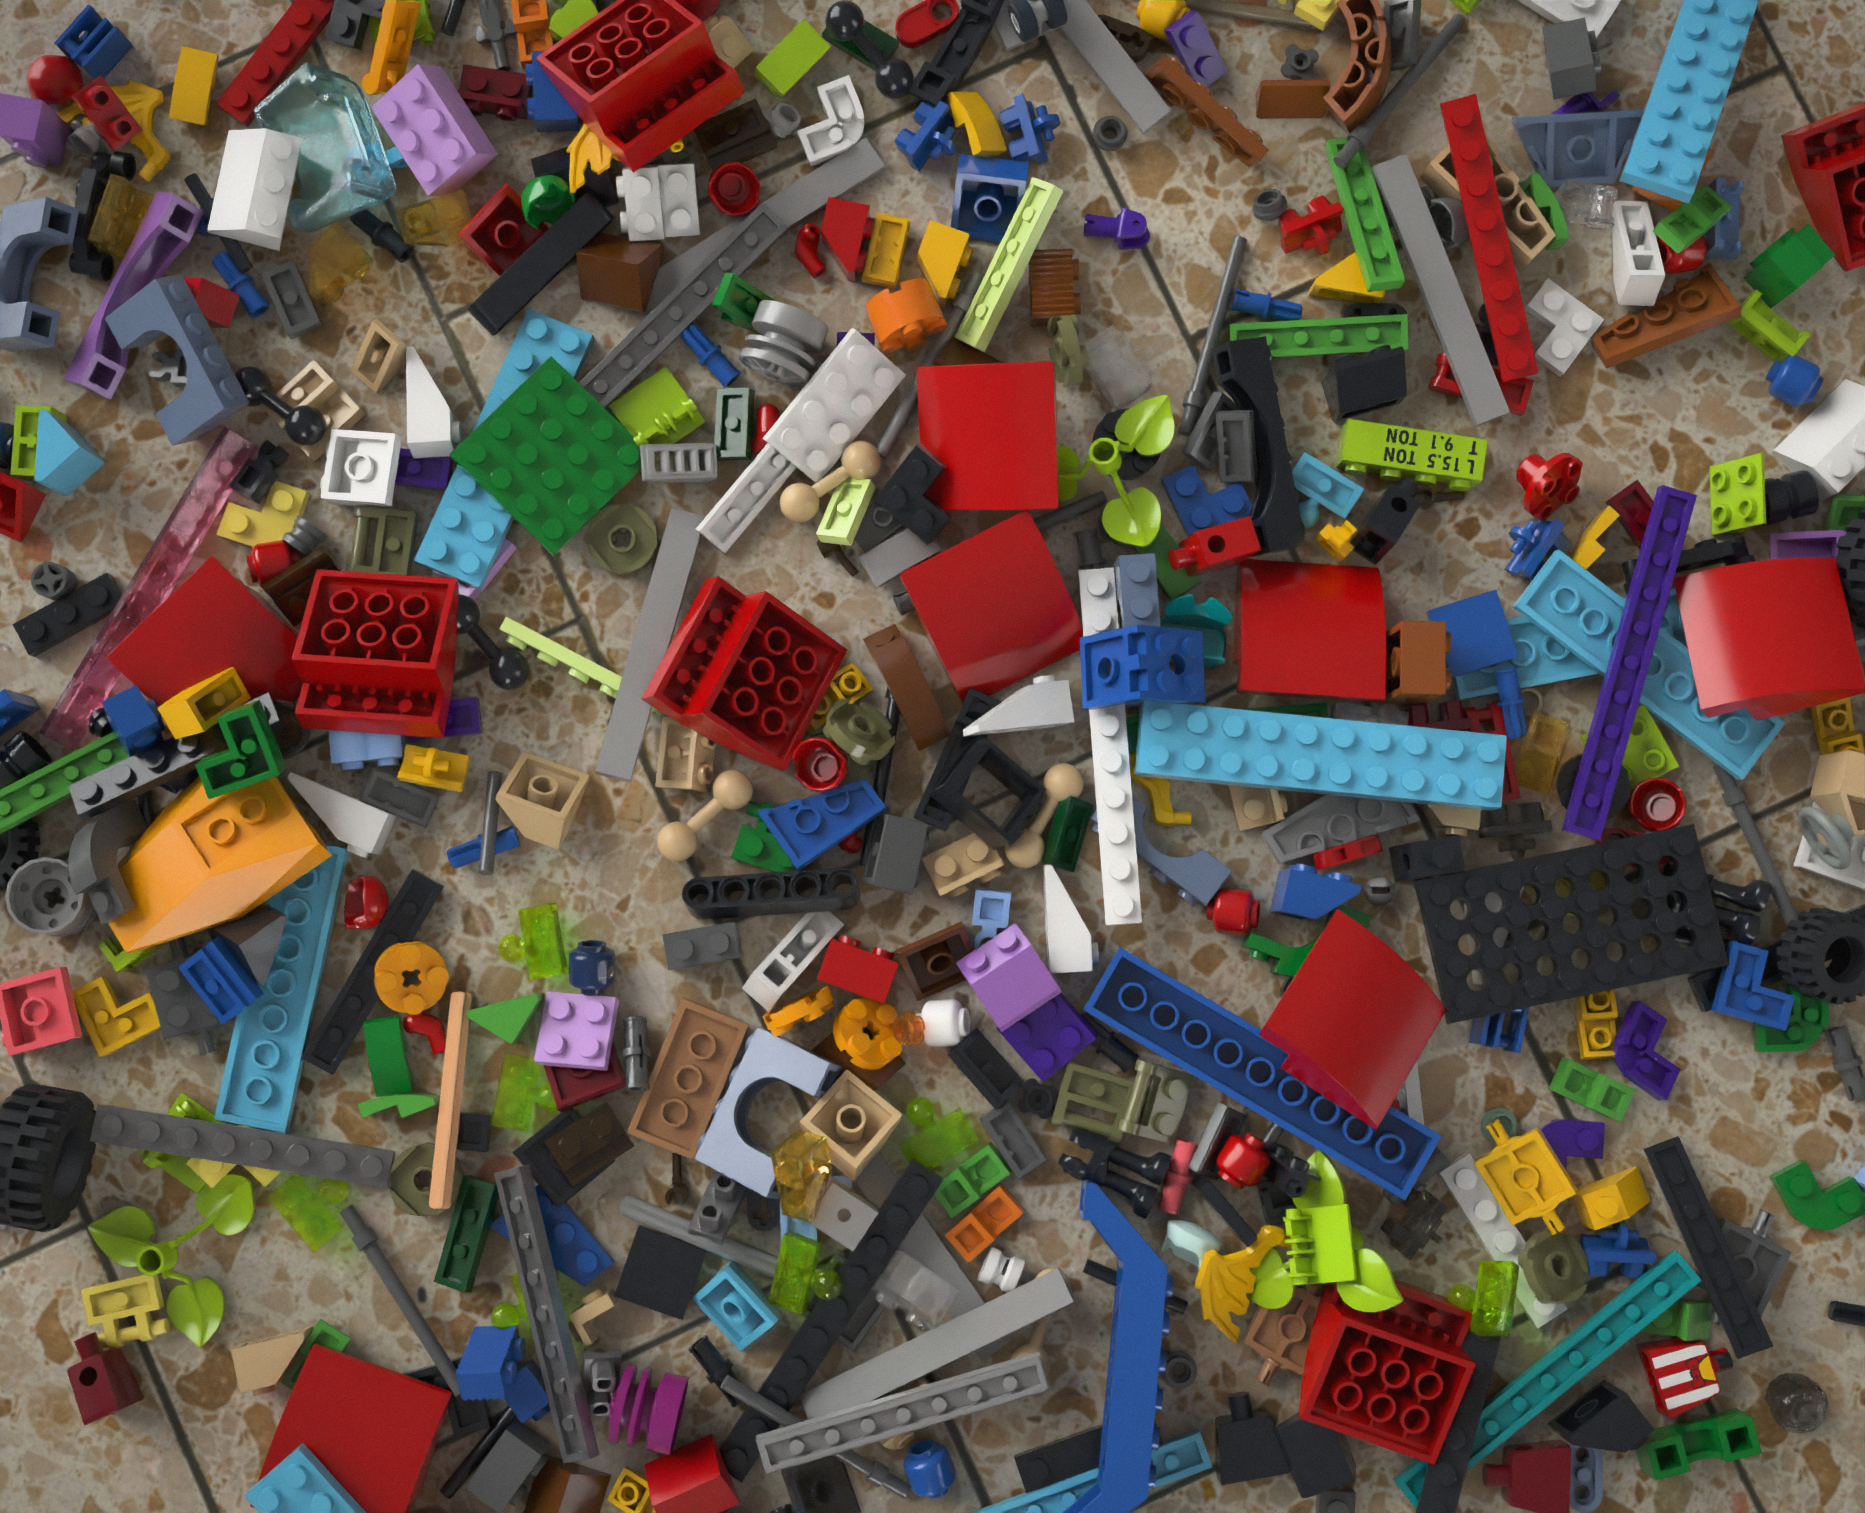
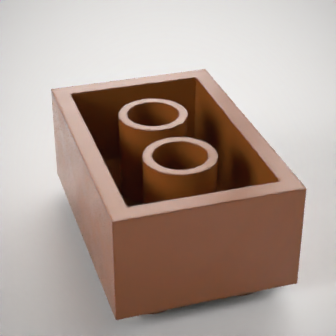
[1379,621,1451,706]

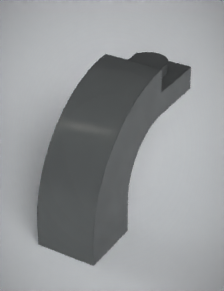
[68,800,148,925]

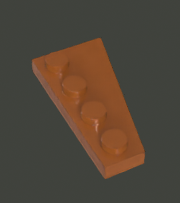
[1143,55,1269,167]
[1591,263,1741,368]

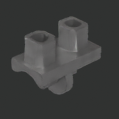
[688,1172,747,1245]
[581,1348,622,1416]

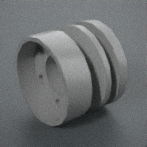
[739,300,829,387]
[5,857,98,937]

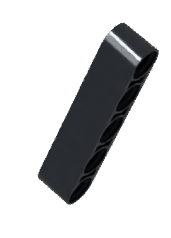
[467,191,615,336]
[682,868,861,920]

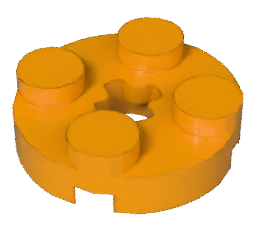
[374,941,449,1015]
[762,986,834,1036]
[833,998,902,1070]

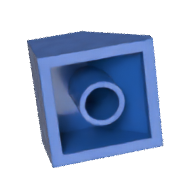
[951,154,1029,243]

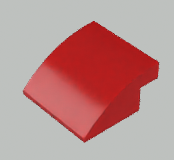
[536,0,745,173]
[1781,102,1865,271]
[916,361,1060,510]
[900,509,1083,705]
[106,555,303,715]
[1673,558,1865,721]
[1232,559,1386,703]
[292,569,459,738]
[641,576,847,771]
[1258,909,1446,1130]
[1299,1279,1476,1465]
[250,1343,453,1513]

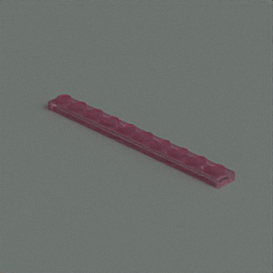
[39,427,258,751]

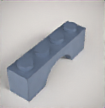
[1089,796,1232,907]

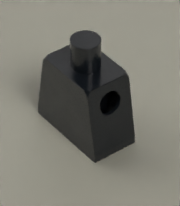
[1350,478,1420,565]
[1388,835,1465,882]
[1215,1391,1290,1485]

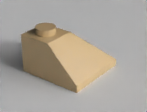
[495,751,590,849]
[799,1070,903,1181]

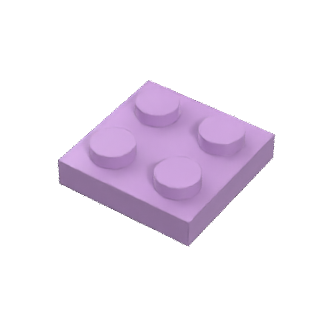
[534,991,619,1071]

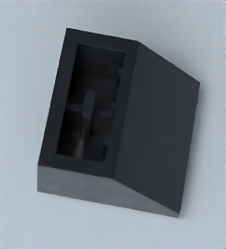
[1321,345,1407,422]

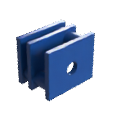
[54,4,133,79]
[1469,1007,1529,1053]

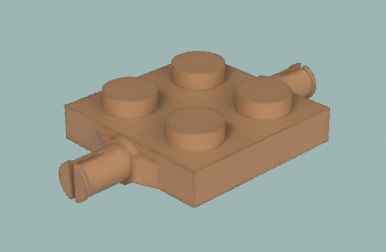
[1241,1283,1323,1387]

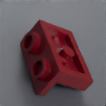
[457,64,533,121]

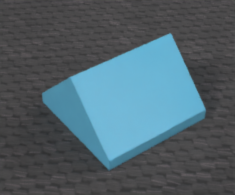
[34,410,106,496]
[691,1260,782,1352]

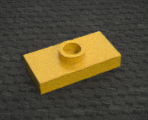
[862,212,911,289]

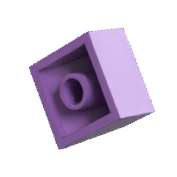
[0,93,70,168]
[956,923,1062,1032]

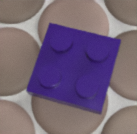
[996,993,1098,1083]

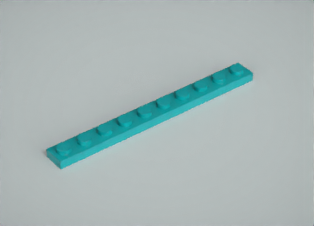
[1393,1250,1702,1509]

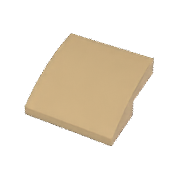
[262,360,366,462]

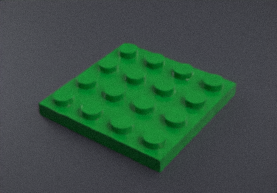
[450,356,641,557]

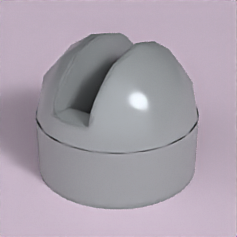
[1364,876,1394,905]

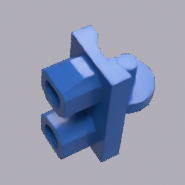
[1000,94,1061,165]
[894,101,956,172]
[1504,519,1570,581]
[1580,1220,1656,1278]

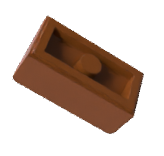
[1255,79,1330,119]

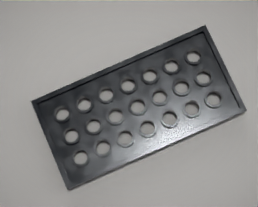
[1414,824,1729,1024]

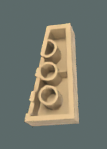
[1420,125,1556,272]

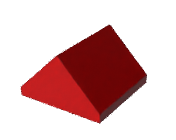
[458,183,549,277]
[0,472,46,542]
[644,1433,741,1513]

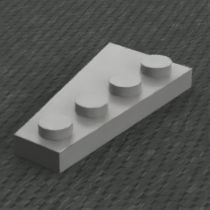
[1260,794,1421,864]

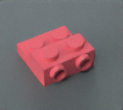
[0,967,83,1056]

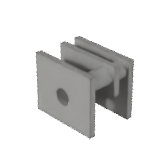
[807,1177,879,1252]

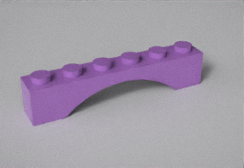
[63,192,204,400]

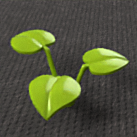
[1058,395,1175,548]
[1246,1150,1404,1312]
[88,1174,255,1347]

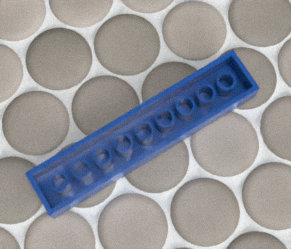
[1083,947,1442,1200]

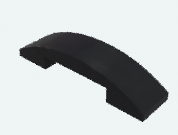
[908,0,1004,107]
[913,688,1002,832]

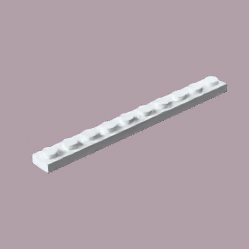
[1078,567,1142,926]

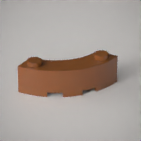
[1323,0,1392,135]

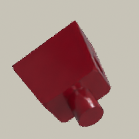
[67,1332,145,1426]
[1482,1439,1571,1513]

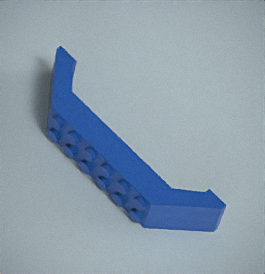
[1062,1181,1173,1513]

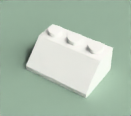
[207,128,302,251]
[1772,379,1865,501]

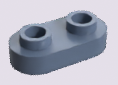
[1566,1441,1603,1513]

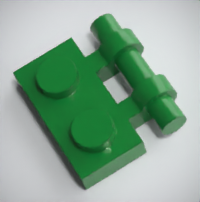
[731,801,803,872]

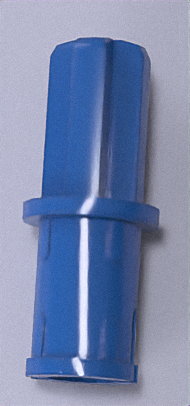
[212,251,270,318]
[1231,288,1303,321]
[681,323,741,388]
[1494,667,1528,739]
[447,825,521,868]

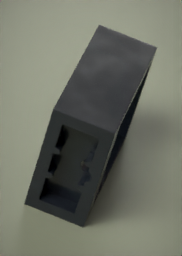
[930,734,1046,850]

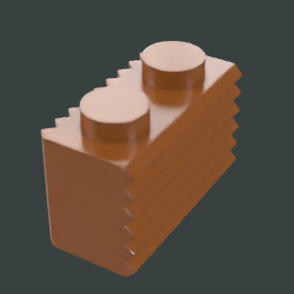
[1029,249,1081,327]

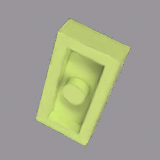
[816,477,876,546]

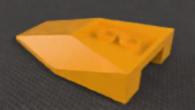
[108,776,332,954]

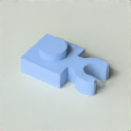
[972,887,1012,949]

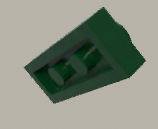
[434,1175,499,1293]

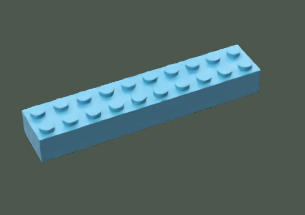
[1134,701,1507,811]

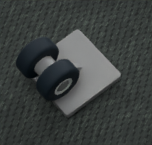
[994,0,1068,51]

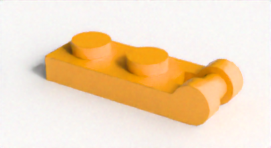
[362,0,421,95]

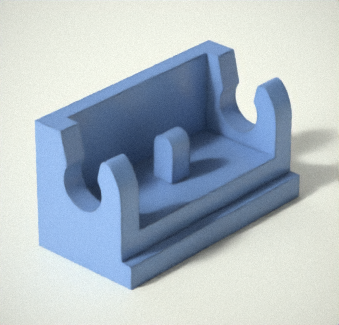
[1704,178,1744,260]

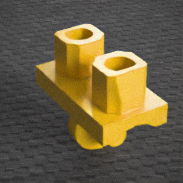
[397,744,471,792]

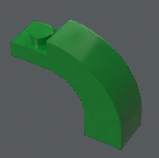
[1241,905,1372,976]

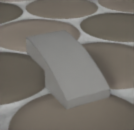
[859,529,942,588]

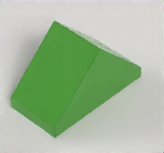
[466,993,544,1044]

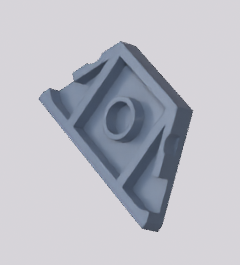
[1512,109,1645,187]

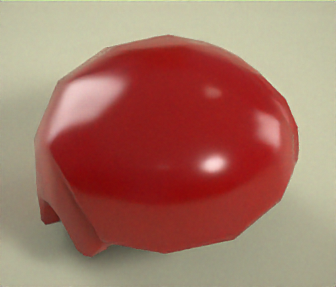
[26,55,84,107]
[707,161,760,217]
[791,737,848,793]
[1629,777,1687,832]
[344,875,389,929]

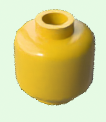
[1136,0,1190,41]

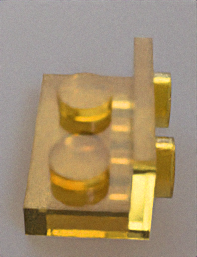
[88,174,155,258]

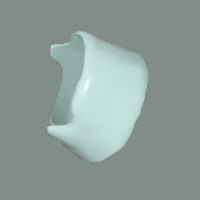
[1162,1220,1222,1270]

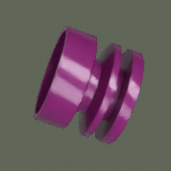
[608,1364,689,1456]

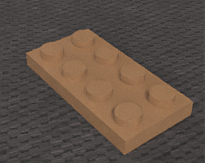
[627,998,750,1160]

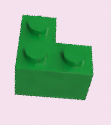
[1743,224,1835,308]
[195,700,287,799]

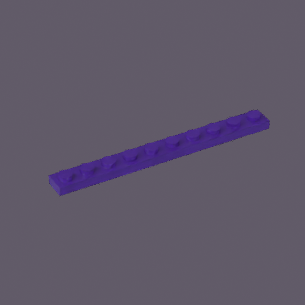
[1561,485,1697,841]

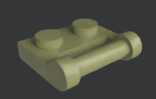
[346,505,418,575]
[1118,1059,1194,1145]
[1050,1062,1135,1143]

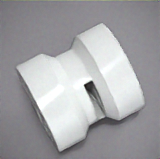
[977,1246,1025,1293]

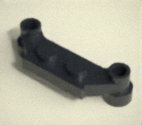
[69,151,136,282]
[1621,536,1755,597]

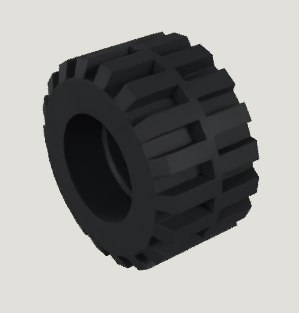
[1777,908,1865,1004]

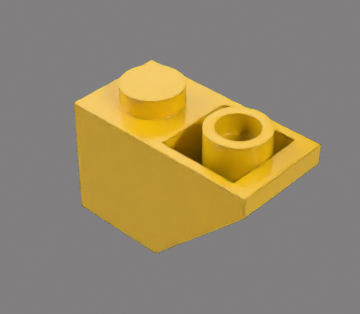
[918,220,973,308]

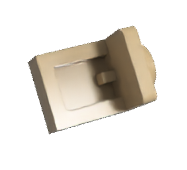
[704,14,754,69]
[568,1288,619,1347]

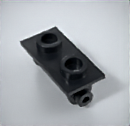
[1263,1143,1321,1198]

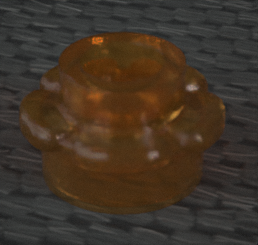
[893,1011,925,1046]

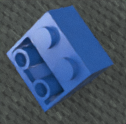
[1270,863,1362,921]

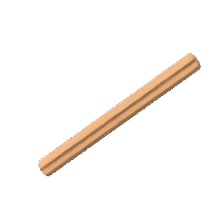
[429,991,472,1209]

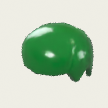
[521,175,575,229]

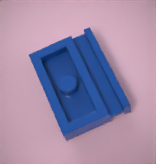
[178,936,264,1025]

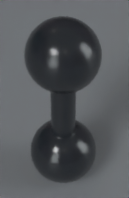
[825,0,914,99]
[234,366,326,445]
[457,595,530,690]

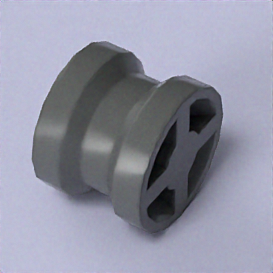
[282,515,328,556]
[31,562,77,601]

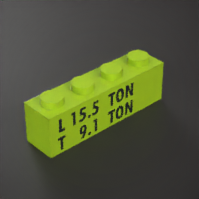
[1336,418,1488,491]

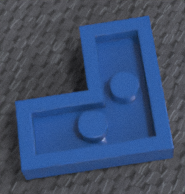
[1161,464,1252,537]
[1711,941,1795,1031]

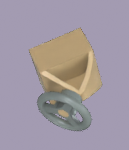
[1798,750,1865,870]

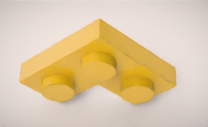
[73,976,161,1058]

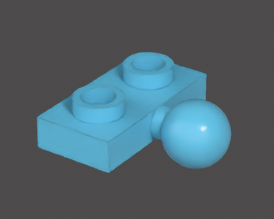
[1292,451,1364,529]

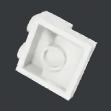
[616,162,701,241]
[320,429,402,507]

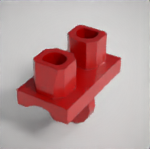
[71,76,143,151]
[1278,195,1344,255]

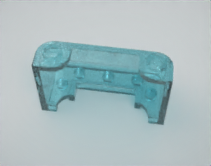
[253,62,396,233]

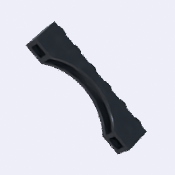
[1212,336,1306,557]

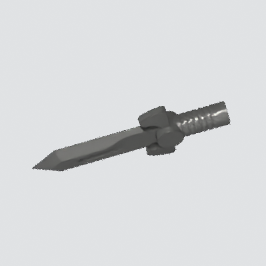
[476,0,517,71]

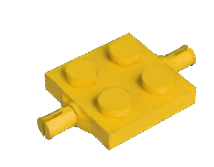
[1474,1119,1578,1235]

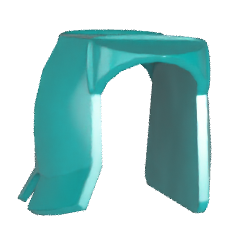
[1160,594,1233,669]

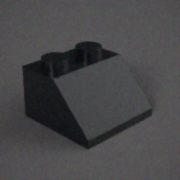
[1548,1379,1654,1453]

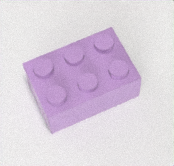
[371,64,498,196]

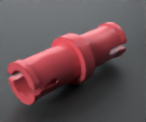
[1157,1138,1198,1215]

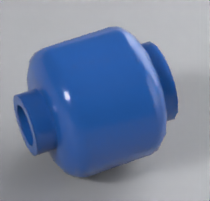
[1765,355,1824,407]
[903,1439,956,1499]

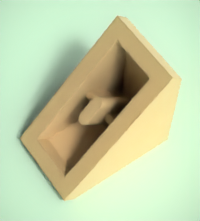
[351,319,407,393]

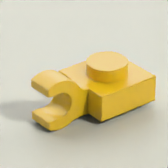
[1313,520,1358,563]

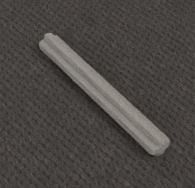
[619,1195,789,1281]

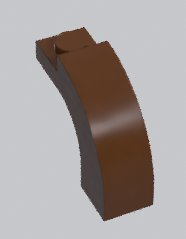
[863,624,951,751]

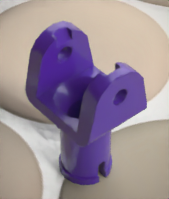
[1551,75,1620,115]
[1084,208,1150,250]

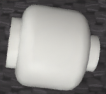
[915,999,970,1047]

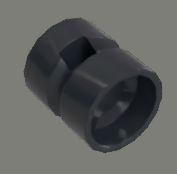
[1761,470,1819,526]
[0,730,53,790]

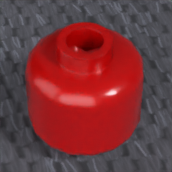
[1657,235,1708,274]
[246,540,300,588]
[1206,887,1260,936]
[1216,1132,1271,1189]

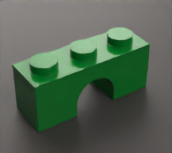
[1636,1408,1762,1481]

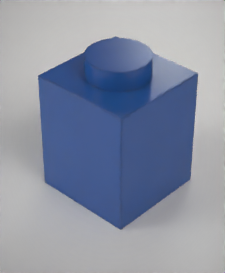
[504,1359,551,1423]

